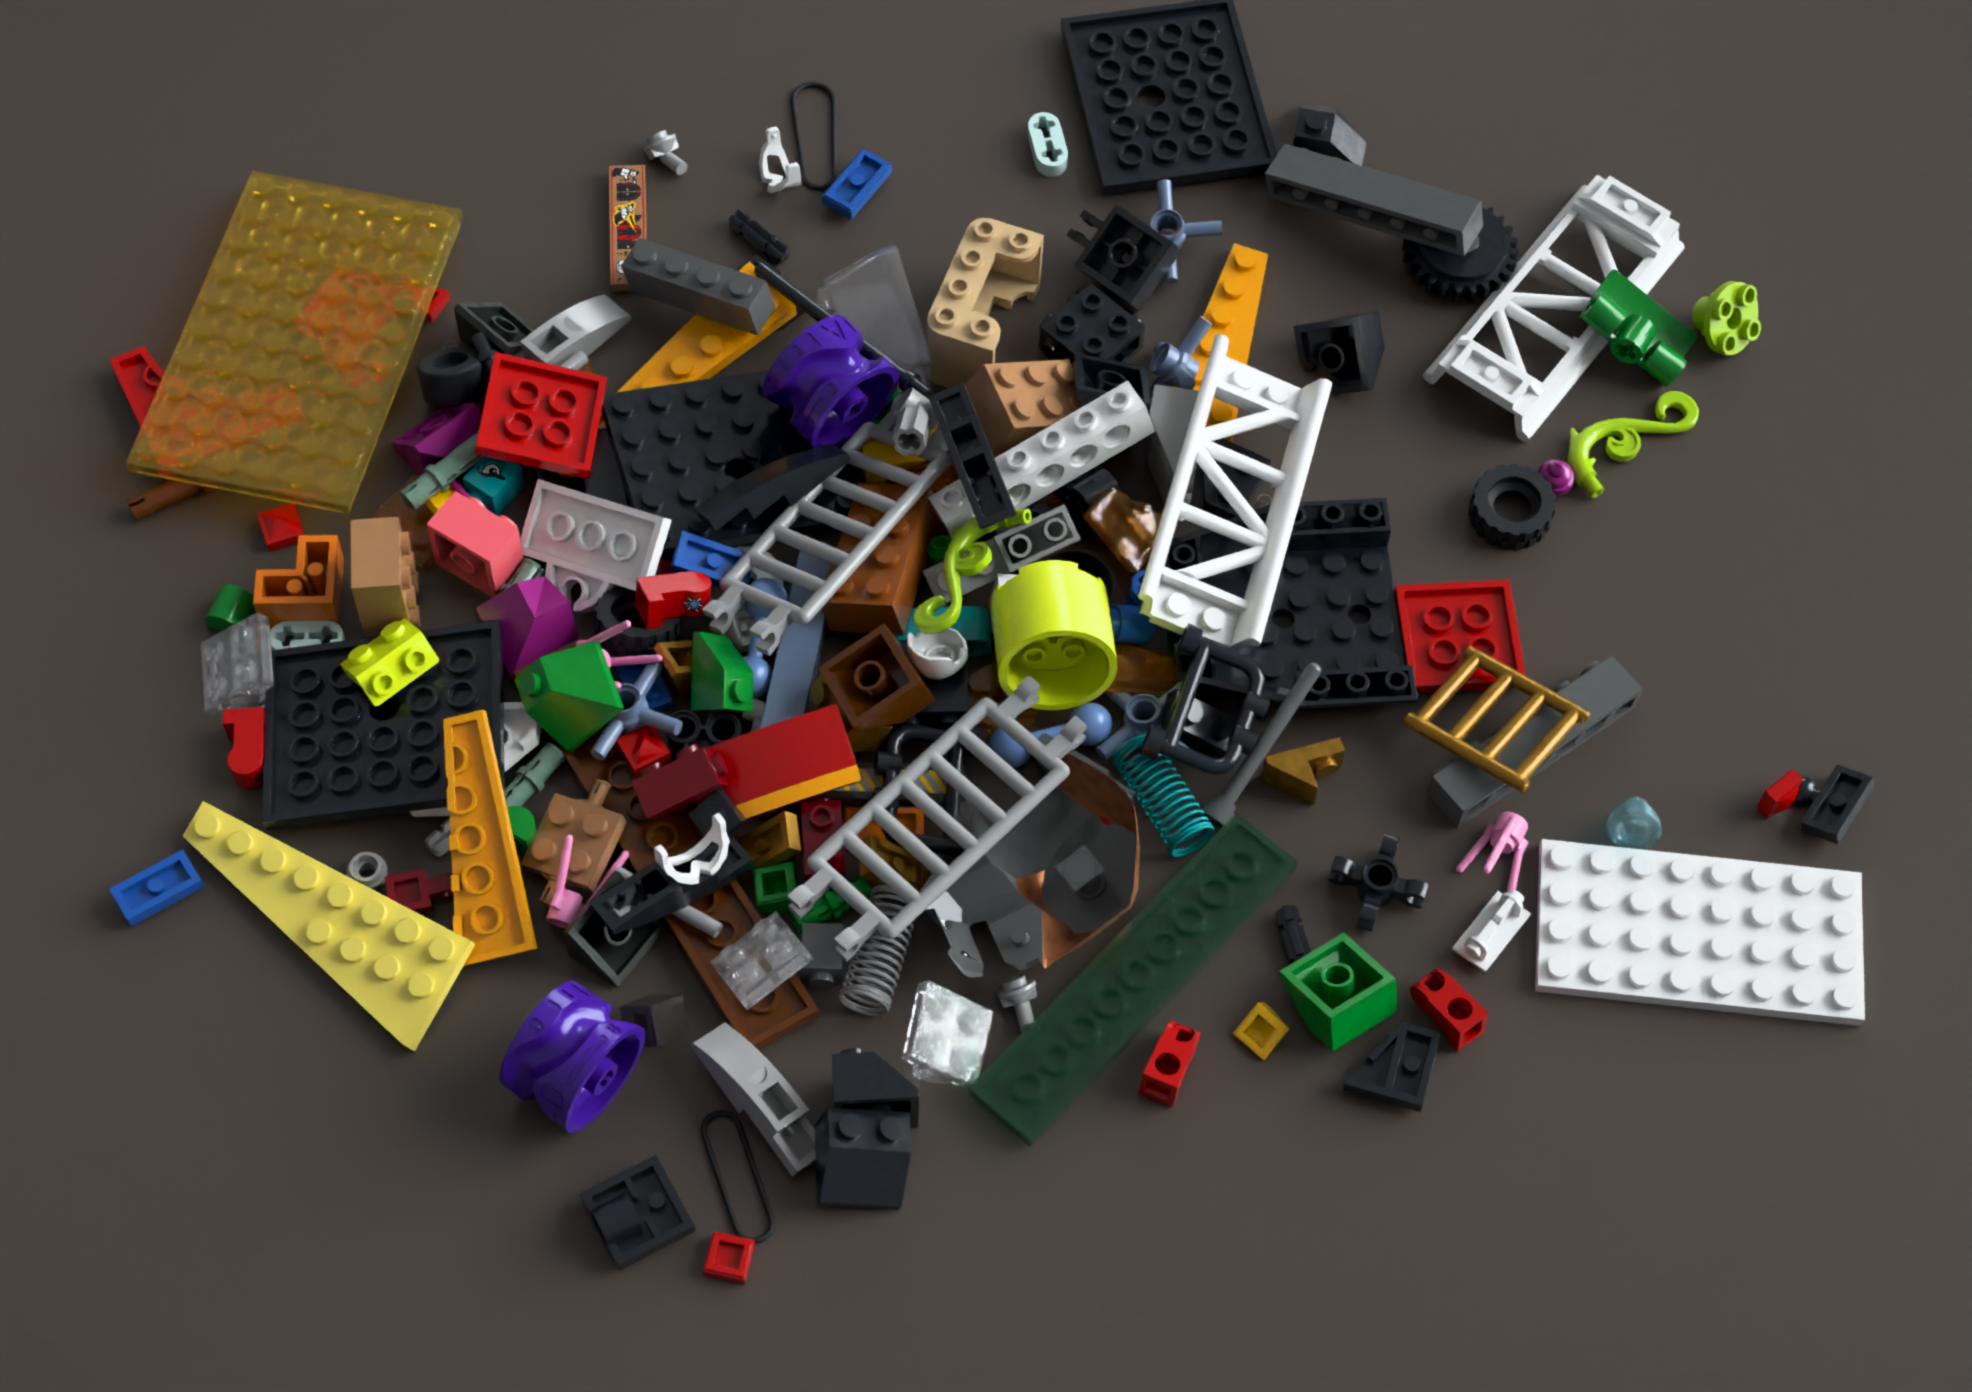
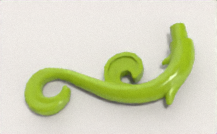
[1567,391,1699,498]
[913,507,1032,635]

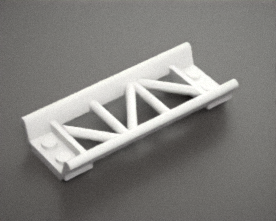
[1423,175,1685,442]
[1138,334,1332,651]

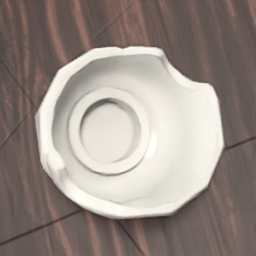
[907,628,968,679]

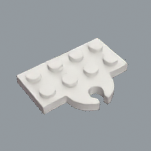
[520,479,672,613]

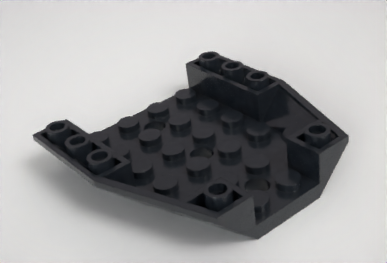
[1165,498,1418,709]

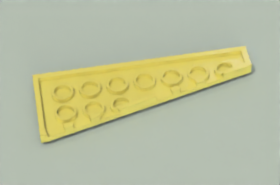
[183,801,476,1052]

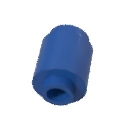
[1109,604,1156,645]

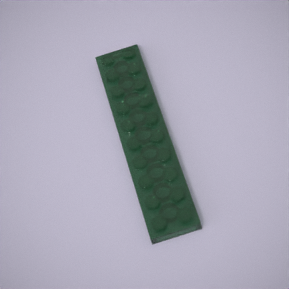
[968,813,1298,1147]

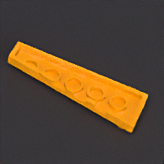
[1173,243,1268,442]
[600,261,797,421]
[443,710,538,967]

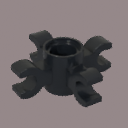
[1328,833,1429,932]

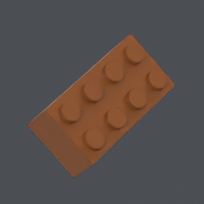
[821,483,940,635]

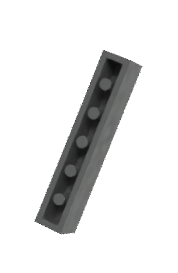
[1265,143,1483,256]
[1427,655,1643,829]

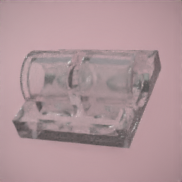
[201,612,274,716]
[710,911,814,1010]
[902,980,993,1090]

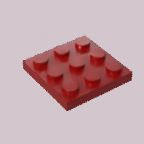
[474,352,607,479]
[1394,580,1526,694]

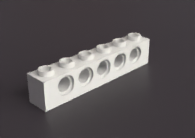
[928,381,1155,538]

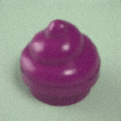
[1537,459,1575,497]

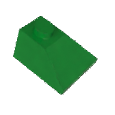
[514,641,624,752]

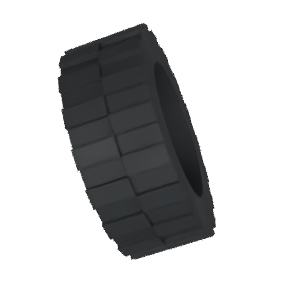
[1468,464,1556,551]
[594,586,681,657]

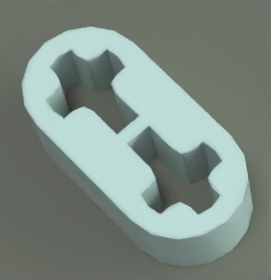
[1028,112,1068,177]
[269,620,346,650]

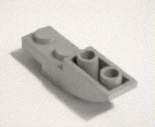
[515,294,631,365]
[922,504,1081,603]
[691,1023,816,1177]

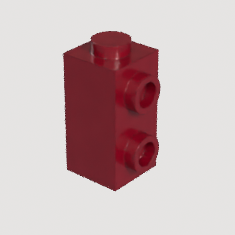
[631,744,729,820]
[801,797,846,891]

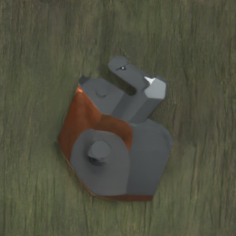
[919,753,1140,978]

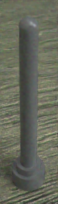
[1202,662,1321,830]

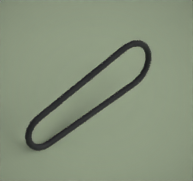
[790,81,837,190]

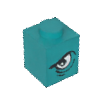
[463,456,525,516]

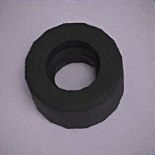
[417,347,489,408]

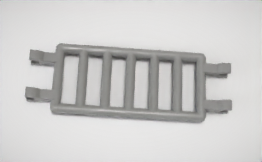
[702,392,952,656]
[787,675,1087,962]

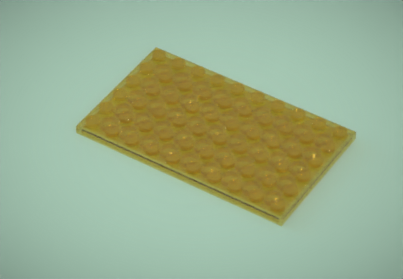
[126,170,463,514]

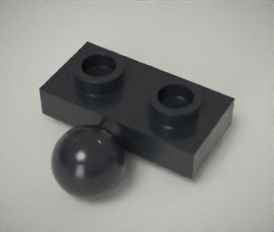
[1792,764,1875,845]

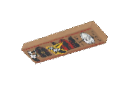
[609,165,647,292]

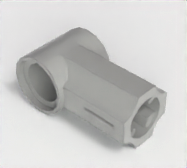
[892,387,938,456]

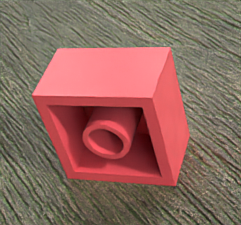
[427,491,524,598]

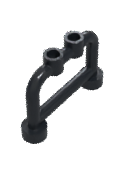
[1139,623,1270,775]
[872,724,983,860]

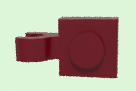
[384,868,454,914]

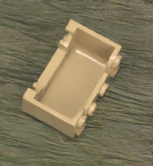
[926,218,1044,388]

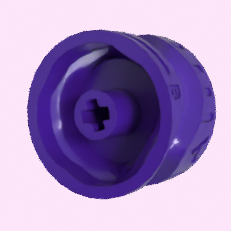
[763,315,900,448]
[499,980,646,1134]

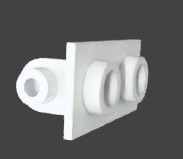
[1452,890,1531,972]

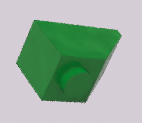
[691,632,753,714]

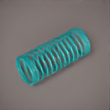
[1111,733,1215,857]

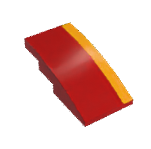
[695,704,862,821]

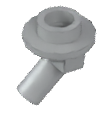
[643,130,688,175]
[996,974,1037,1033]

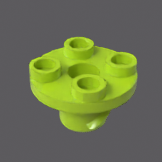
[1692,281,1761,355]

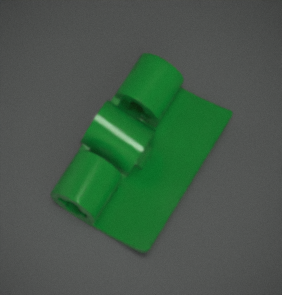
[1579,269,1697,387]

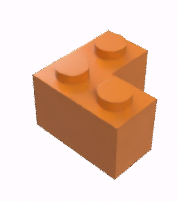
[253,535,344,627]

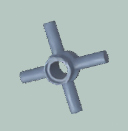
[1148,179,1222,284]
[1149,316,1212,415]
[590,662,682,760]
[1095,681,1190,760]

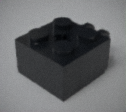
[1067,204,1181,312]

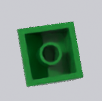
[1279,933,1397,1051]

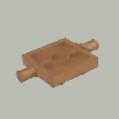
[521,779,628,907]

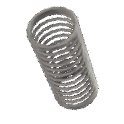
[839,884,916,1016]

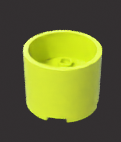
[990,560,1117,710]

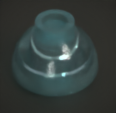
[1605,797,1662,850]

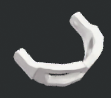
[759,126,801,193]
[654,813,730,885]

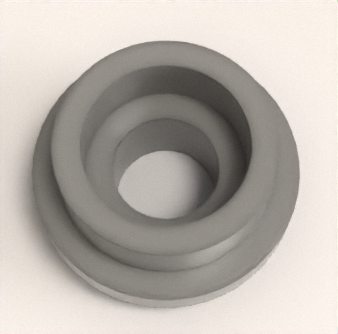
[346,852,388,890]

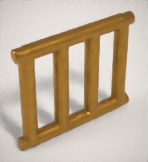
[1403,646,1590,793]

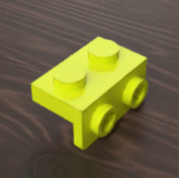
[340,618,439,706]

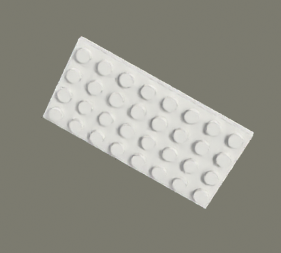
[1535,839,1865,1026]

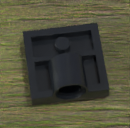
[580,1155,696,1271]

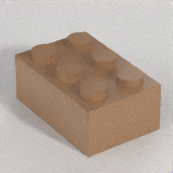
[965,359,1083,453]
[350,517,421,638]

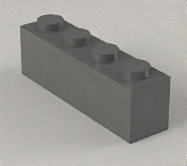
[621,238,775,336]

